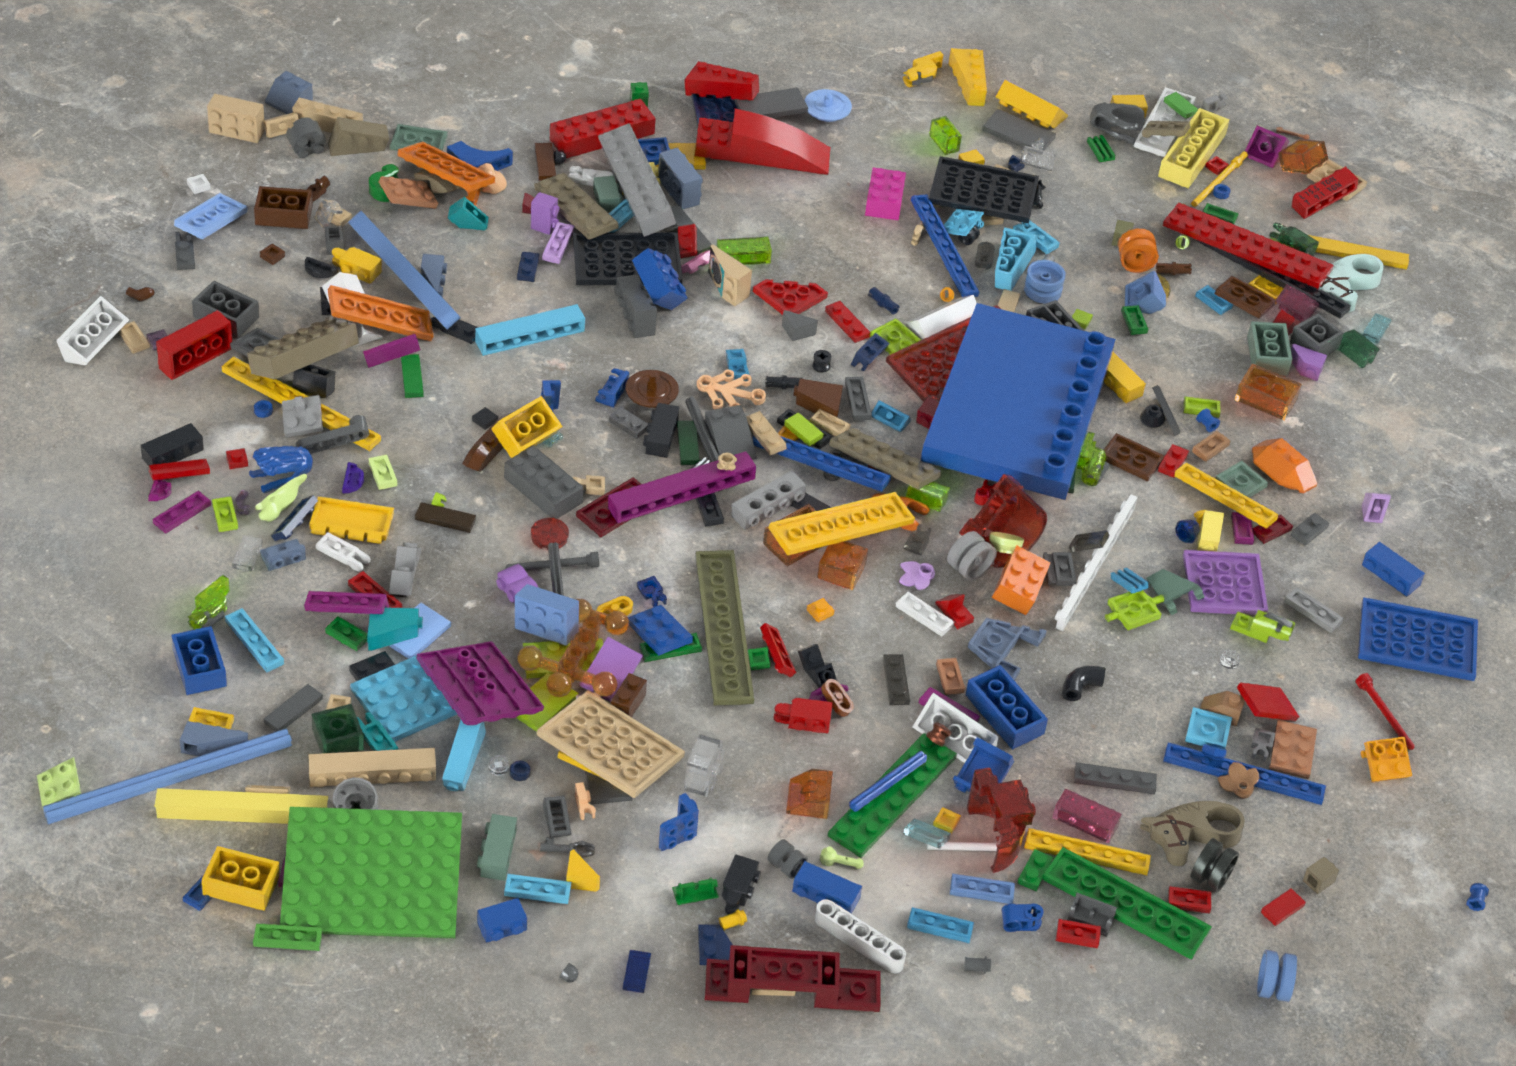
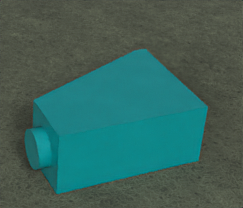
[367,608,423,651]

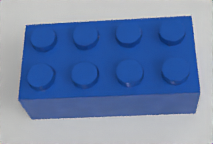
[965,665,1048,750]

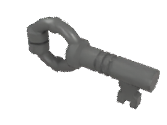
[540,837,595,858]

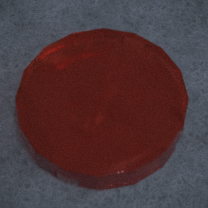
[531,518,569,550]

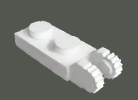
[568,166,616,186]
[316,533,371,572]

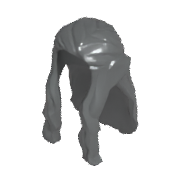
[1090,102,1145,145]

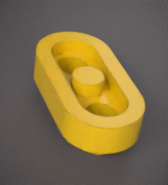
[596,596,633,623]

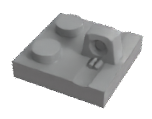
[282,395,323,437]

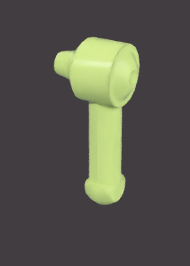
[820,847,864,869]

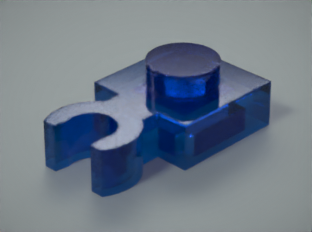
[637,576,667,607]

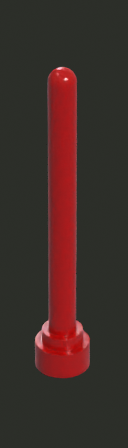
[1355,673,1415,750]

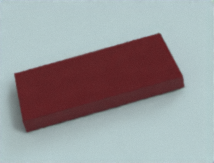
[576,477,641,538]

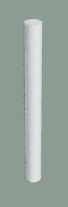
[927,841,1011,851]

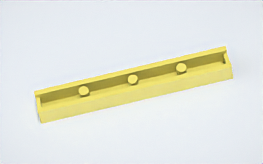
[154,788,328,824]

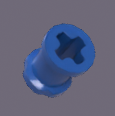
[1196,408,1220,432]
[1466,883,1489,911]

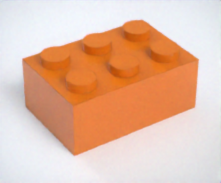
[992,545,1050,615]

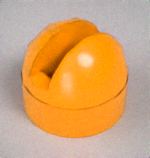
[940,287,954,302]

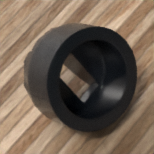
[554,150,566,164]

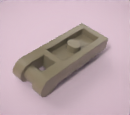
[1142,121,1191,138]

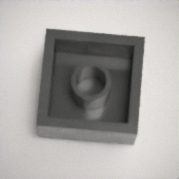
[1290,313,1344,355]

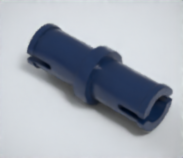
[868,287,900,315]

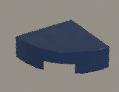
[1008,155,1025,172]

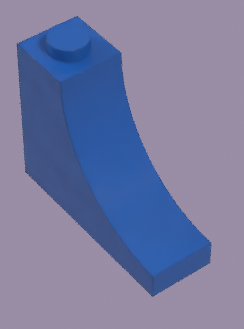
[447,141,513,171]

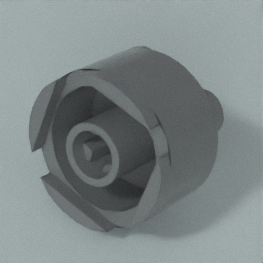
[286,117,326,158]

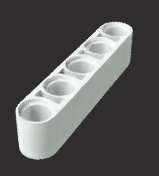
[815,899,906,974]

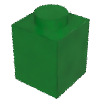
[630,82,649,107]

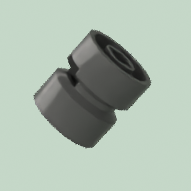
[768,839,808,879]

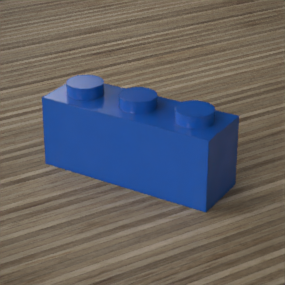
[1362,541,1425,597]
[792,861,862,914]

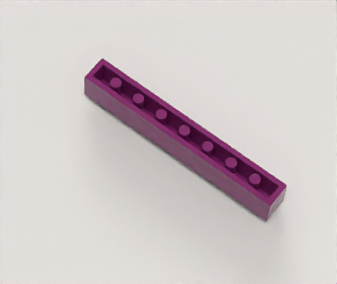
[608,451,756,523]

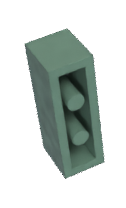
[477,814,517,881]

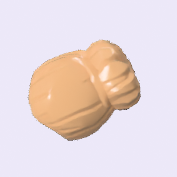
[478,163,507,194]

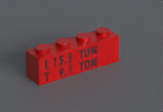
[1291,166,1359,219]

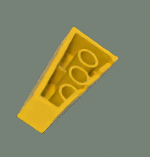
[948,48,987,106]

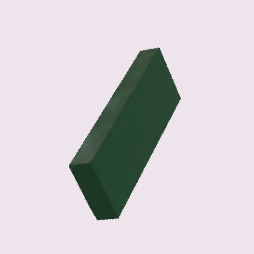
[677,421,700,465]

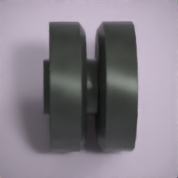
[1190,838,1239,893]

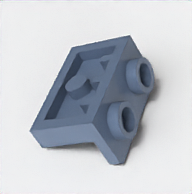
[260,539,306,571]

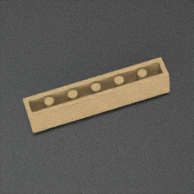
[309,748,436,787]

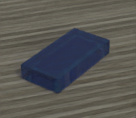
[623,950,651,993]

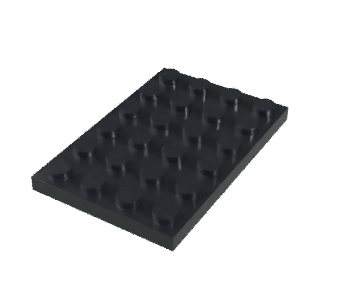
[929,156,1039,224]
[573,233,683,285]

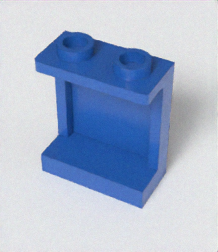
[953,737,1015,803]

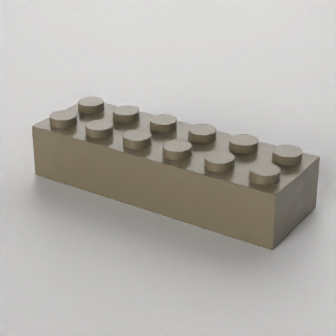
[247,316,359,379]

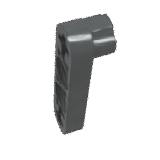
[296,415,369,454]

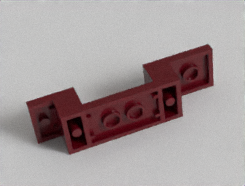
[705,945,881,1012]

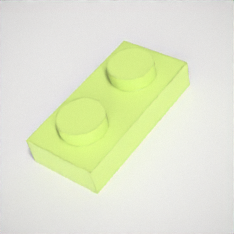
[368,455,397,490]

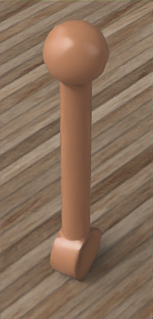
[1276,127,1310,140]

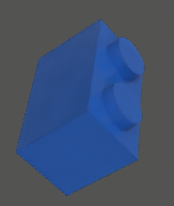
[477,898,527,943]

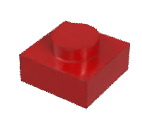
[226,448,248,470]

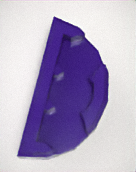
[342,462,364,494]

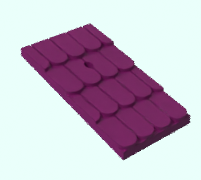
[416,641,544,725]

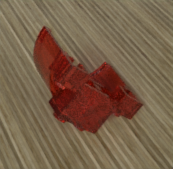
[959,474,1047,568]
[967,767,1036,873]

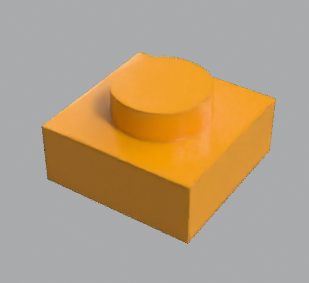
[807,598,835,623]

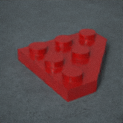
[753,279,828,315]

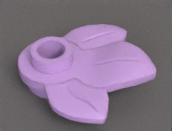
[899,561,935,590]

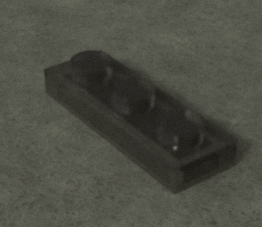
[883,654,910,705]

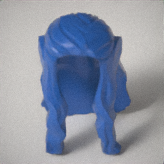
[249,446,313,493]

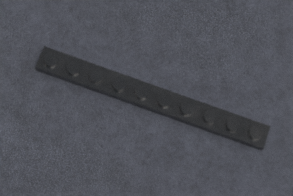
[1197,240,1351,319]

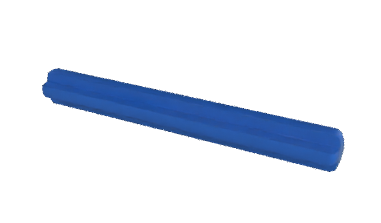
[849,751,927,812]

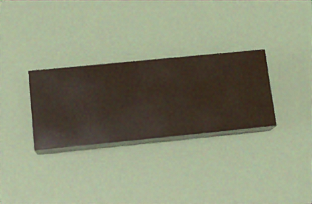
[415,502,476,533]

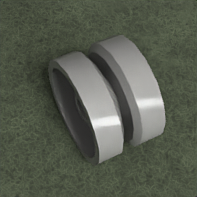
[947,531,997,581]

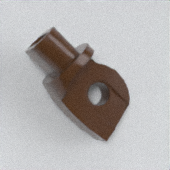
[307,175,331,202]

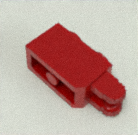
[773,698,833,734]

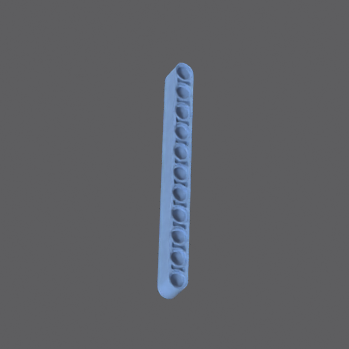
[348,211,461,330]

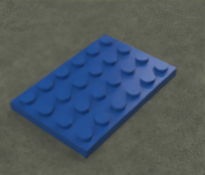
[1358,597,1478,681]

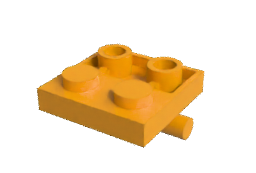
[1361,737,1412,782]

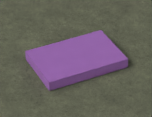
[579,637,643,702]

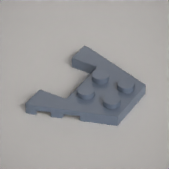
[968,618,1047,681]

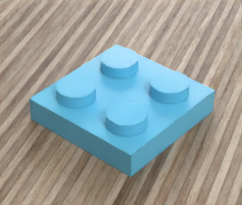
[1185,707,1232,749]

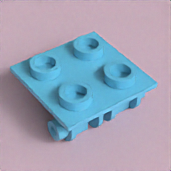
[944,209,984,236]

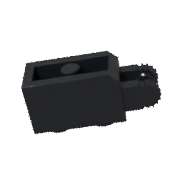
[722,854,761,915]

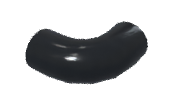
[1062,666,1106,701]

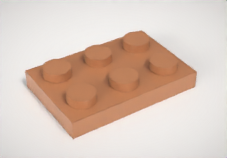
[379,176,438,209]
[1269,720,1317,779]

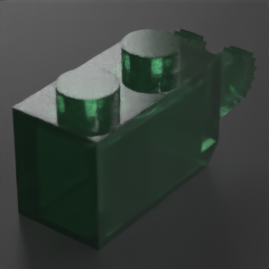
[1269,222,1319,256]

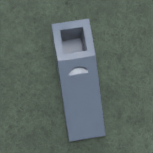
[421,254,447,298]
[180,721,249,756]

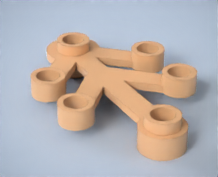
[697,370,766,410]

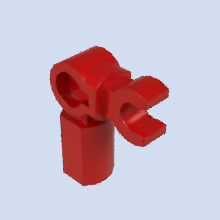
[974,479,1010,514]

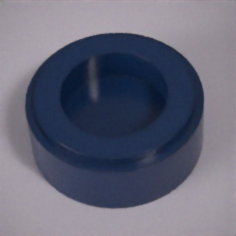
[510,760,531,781]

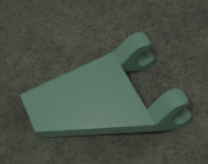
[1147,569,1205,615]

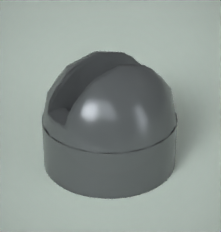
[560,963,579,983]

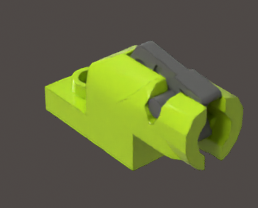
[1230,610,1295,643]

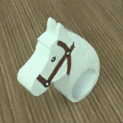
[1319,254,1384,312]

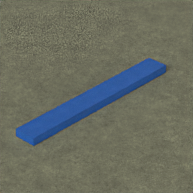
[910,194,980,297]
[752,436,891,492]
[1163,742,1326,805]

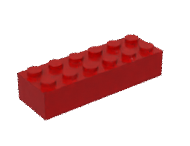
[549,99,656,159]

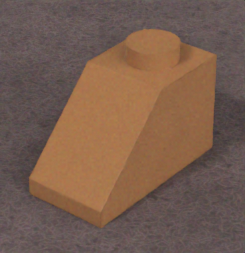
[1200,691,1245,726]

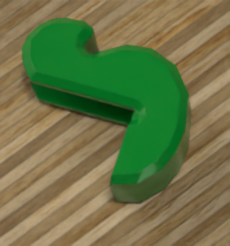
[369,164,399,202]

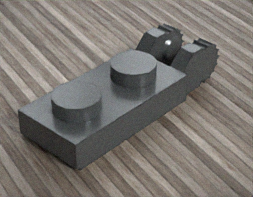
[175,231,195,270]

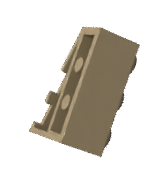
[328,117,390,156]

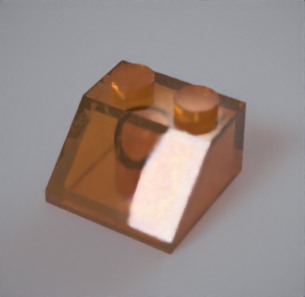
[786,769,833,819]

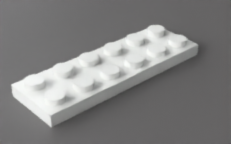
[1134,87,1196,157]

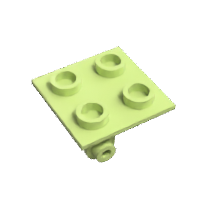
[37,757,81,808]

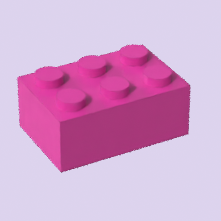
[865,167,906,221]

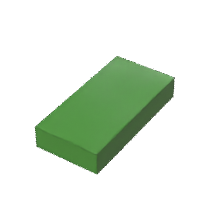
[1163,92,1198,119]

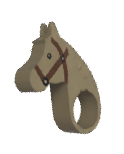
[1140,801,1245,866]

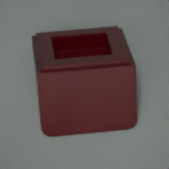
[522,193,535,214]

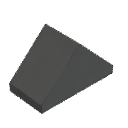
[782,310,818,341]

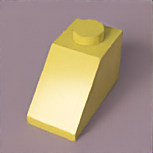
[1197,510,1224,552]

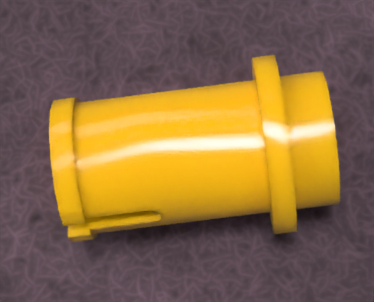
[718,909,747,931]

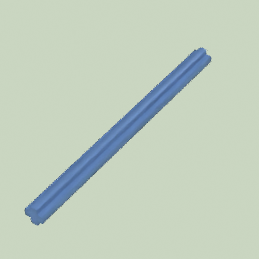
[42,728,292,825]

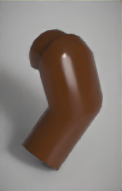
[126,287,155,301]

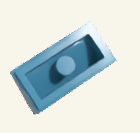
[871,400,911,432]

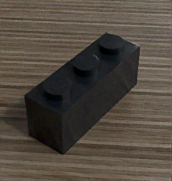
[643,403,680,458]
[141,423,204,465]

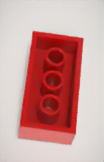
[156,310,232,380]

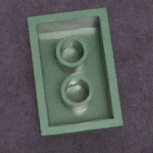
[1247,321,1292,376]

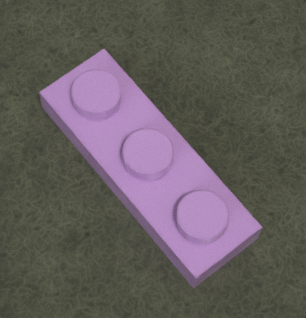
[542,222,574,264]

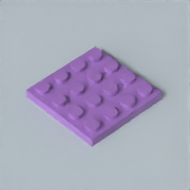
[1183,550,1268,615]

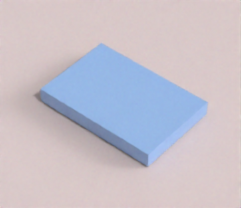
[389,603,451,659]

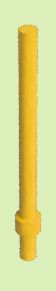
[1191,151,1248,207]

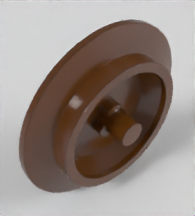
[626,370,679,408]

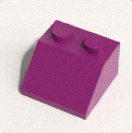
[1245,125,1290,168]

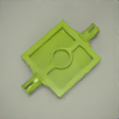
[1105,590,1164,631]

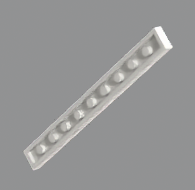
[1055,495,1138,631]

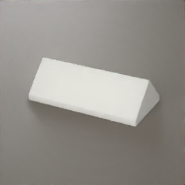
[322,272,383,348]
[905,295,976,345]
[57,296,129,365]
[912,693,998,763]

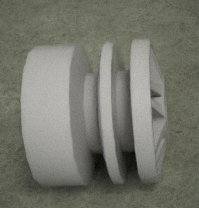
[332,778,379,810]

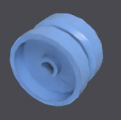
[1024,260,1066,304]
[1257,949,1297,1002]

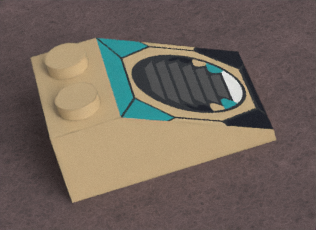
[708,244,752,306]

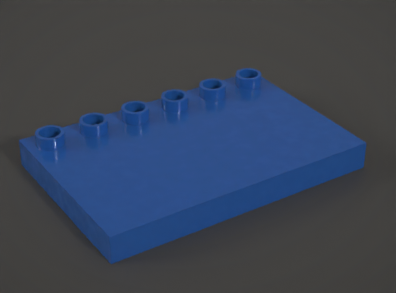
[920,303,1116,500]

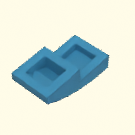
[726,349,750,381]

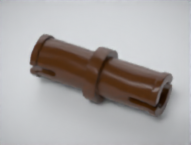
[1156,262,1192,276]

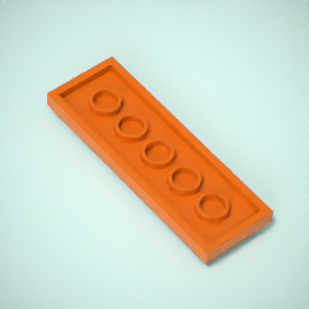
[398,142,495,192]
[328,285,434,341]

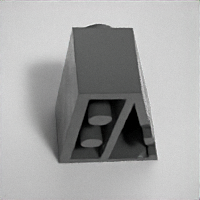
[1026,300,1084,331]

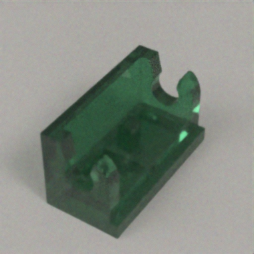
[1338,329,1380,368]

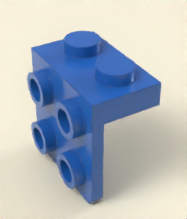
[659,793,699,851]

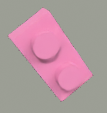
[681,250,710,274]

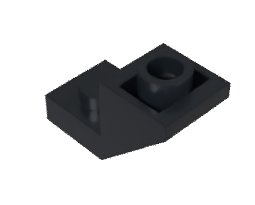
[798,644,837,688]

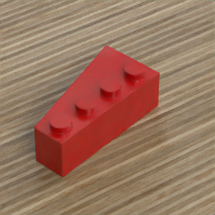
[684,61,759,100]

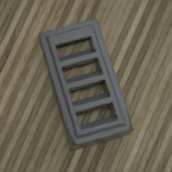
[325,225,345,255]
[543,795,572,838]

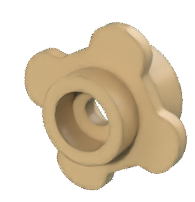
[717,453,737,471]

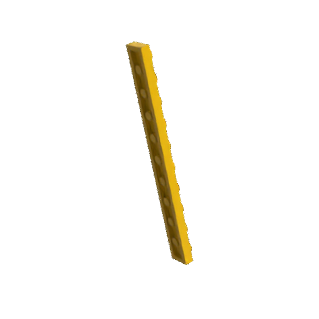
[221,356,381,451]

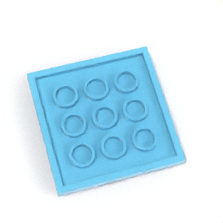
[350,656,457,742]

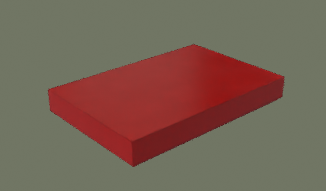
[1237,682,1300,721]

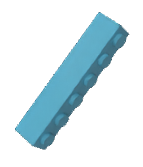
[475,304,585,356]

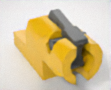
[903,51,944,88]

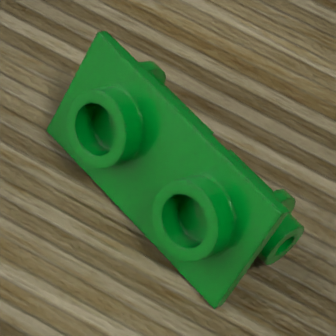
[672,877,719,905]

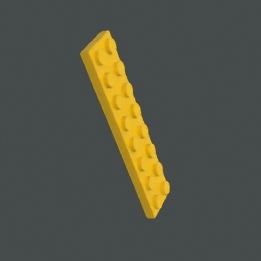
[768,492,915,555]

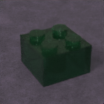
[311,704,364,754]

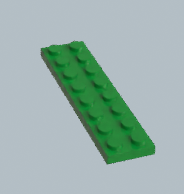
[827,733,957,858]
[1042,847,1212,960]

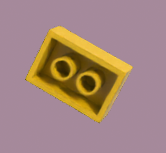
[491,396,563,458]
[202,846,280,911]

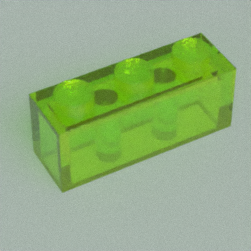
[716,236,772,265]

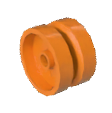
[1118,228,1159,273]

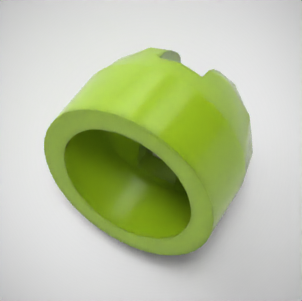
[1175,235,1190,249]
[431,492,447,507]

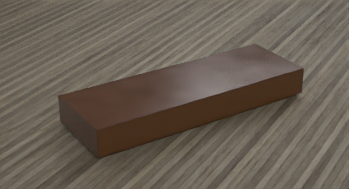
[535,143,556,181]

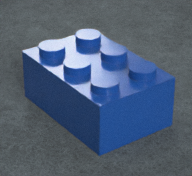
[632,248,688,310]
[171,626,227,695]

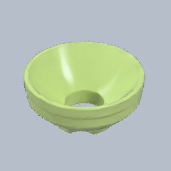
[989,532,1024,554]

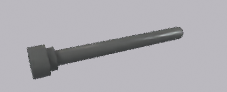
[505,552,599,570]

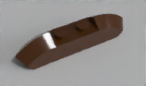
[462,411,515,472]

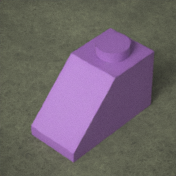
[1291,344,1327,381]

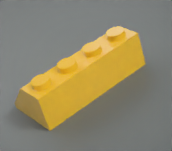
[995,80,1068,129]

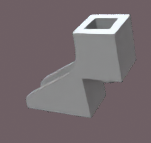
[389,542,422,596]

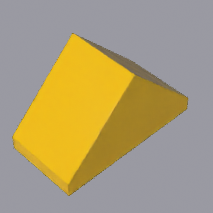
[566,849,600,892]

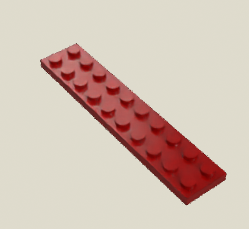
[1163,202,1334,289]

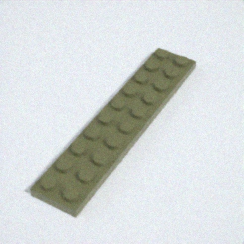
[695,550,754,705]

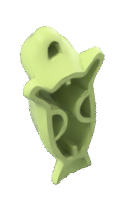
[255,474,307,522]

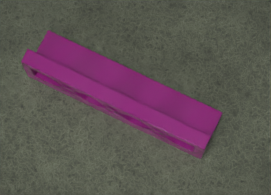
[304,591,389,614]

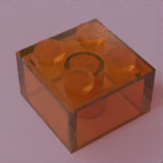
[1278,139,1328,174]
[817,541,868,590]

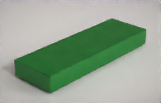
[401,354,424,398]
[639,633,702,663]

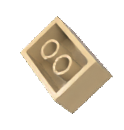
[207,94,265,143]

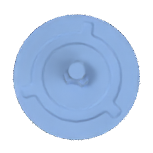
[805,89,852,122]

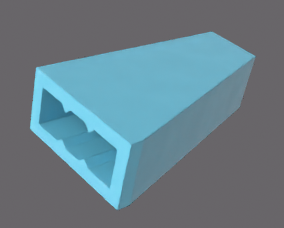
[442,720,486,791]

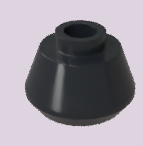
[1140,405,1165,428]

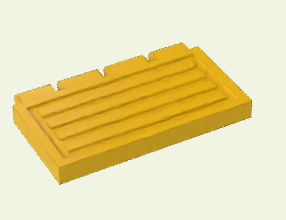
[309,496,394,544]

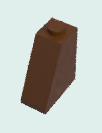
[793,379,843,418]

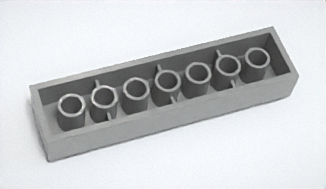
[598,123,676,237]

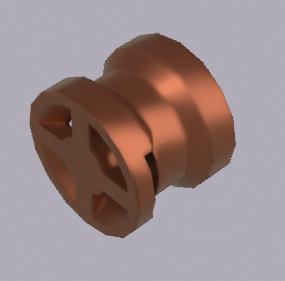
[926,722,952,747]

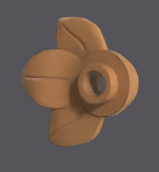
[1218,762,1259,799]

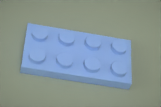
[174,193,248,239]

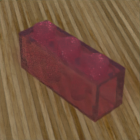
[1052,788,1122,843]

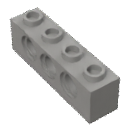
[731,471,806,530]

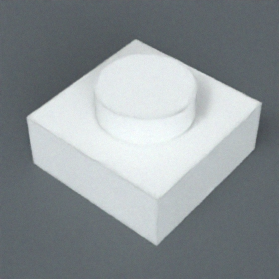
[187,174,210,194]

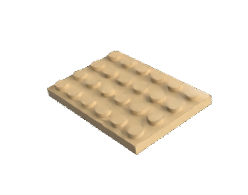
[537,690,685,798]

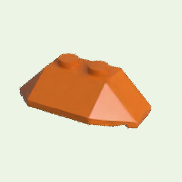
[1252,438,1317,494]

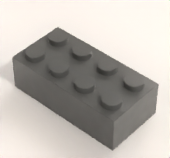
[504,445,584,521]

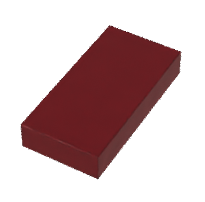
[1253,514,1293,544]

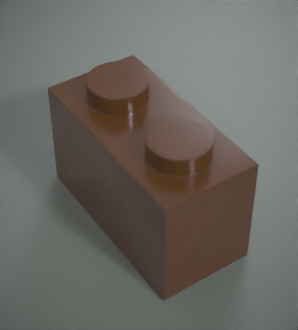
[611,673,647,717]

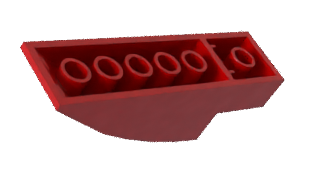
[694,109,831,175]

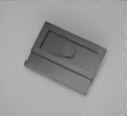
[1043,552,1076,586]

